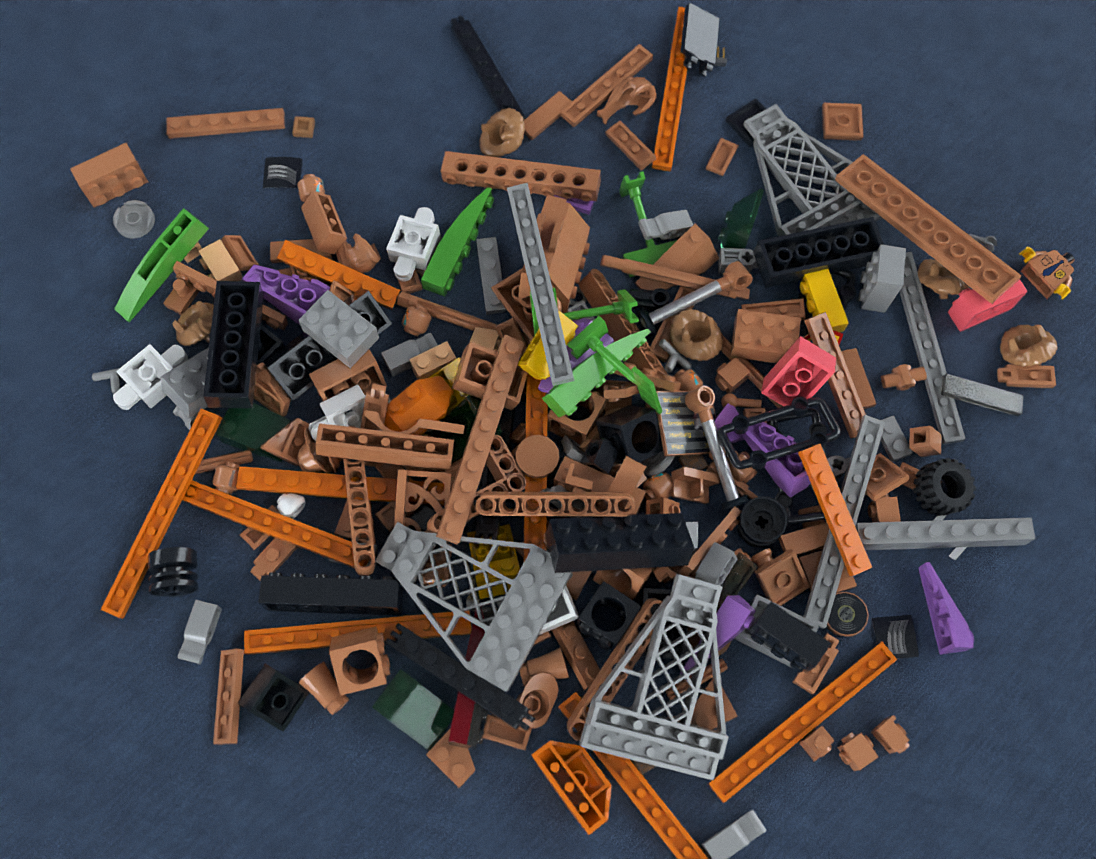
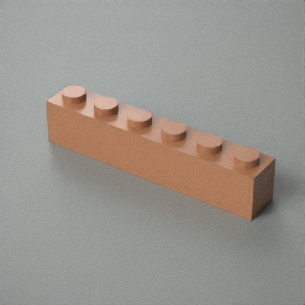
[316,423,454,471]

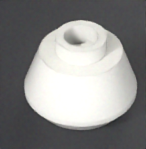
[277,493,306,519]

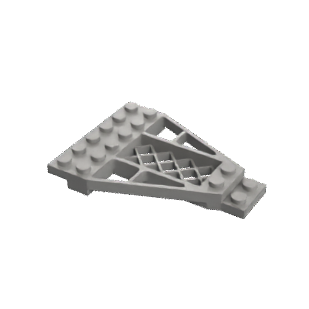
[744,104,882,236]
[375,522,573,692]
[579,574,729,780]

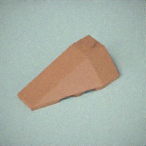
[635,223,719,291]

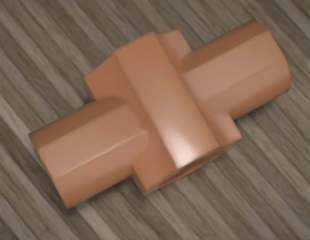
[881,364,927,391]

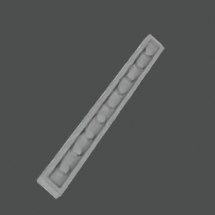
[507,183,574,386]
[899,252,965,445]
[803,415,885,628]

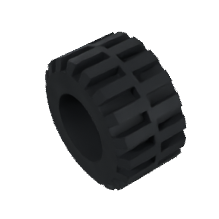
[913,458,976,516]

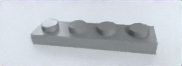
[476,237,506,315]

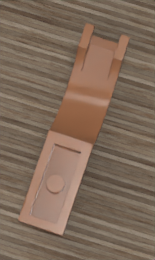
[364,410,465,434]

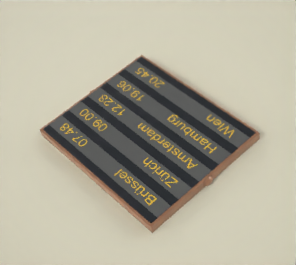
[656,391,716,456]

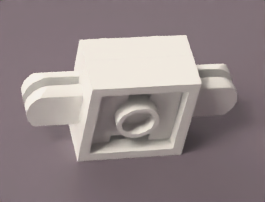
[386,207,441,281]
[113,344,188,410]
[308,384,390,441]

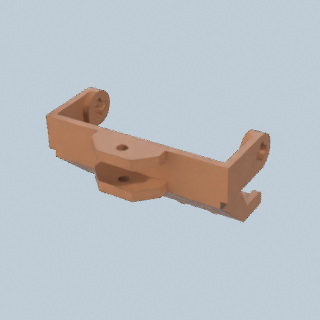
[518,195,590,313]

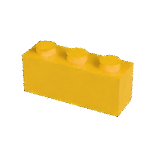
[800,269,849,332]
[518,311,578,380]

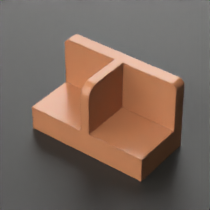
[671,467,719,504]

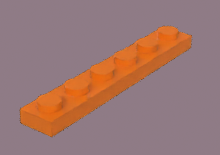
[277,240,400,310]
[798,444,872,576]

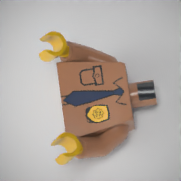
[1019,247,1074,300]

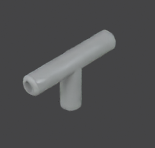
[659,339,691,372]
[92,368,120,393]

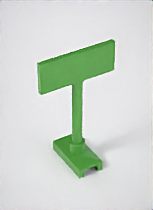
[619,171,677,278]
[530,287,639,336]
[567,316,663,414]

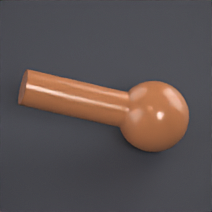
[721,393,762,408]

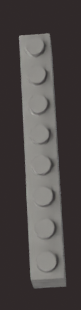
[855,518,1035,550]

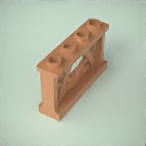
[394,470,455,562]

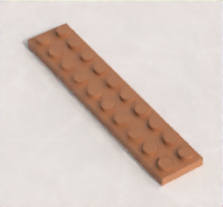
[835,154,1022,304]

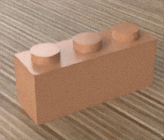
[301,191,347,254]

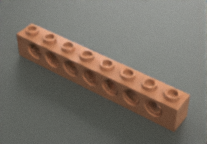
[440,151,601,201]

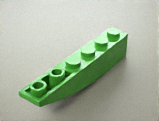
[421,187,494,297]
[115,208,209,322]
[542,329,651,418]

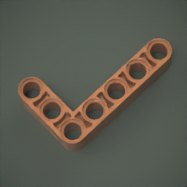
[427,435,526,533]

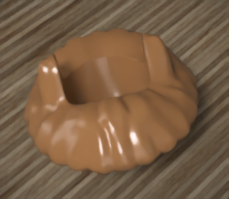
[480,108,525,157]
[918,259,970,299]
[172,301,214,346]
[670,309,724,361]
[1000,325,1058,367]

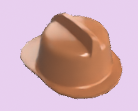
[297,427,331,473]
[517,673,558,728]

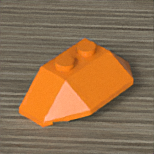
[384,376,454,436]
[531,740,612,835]

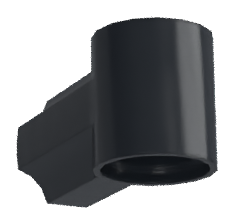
[630,288,669,311]

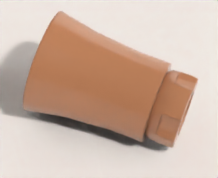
[520,647,570,686]
[299,662,349,715]

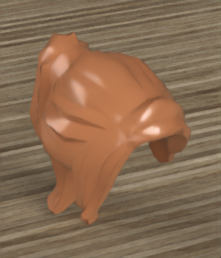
[597,77,656,124]
[336,234,381,273]

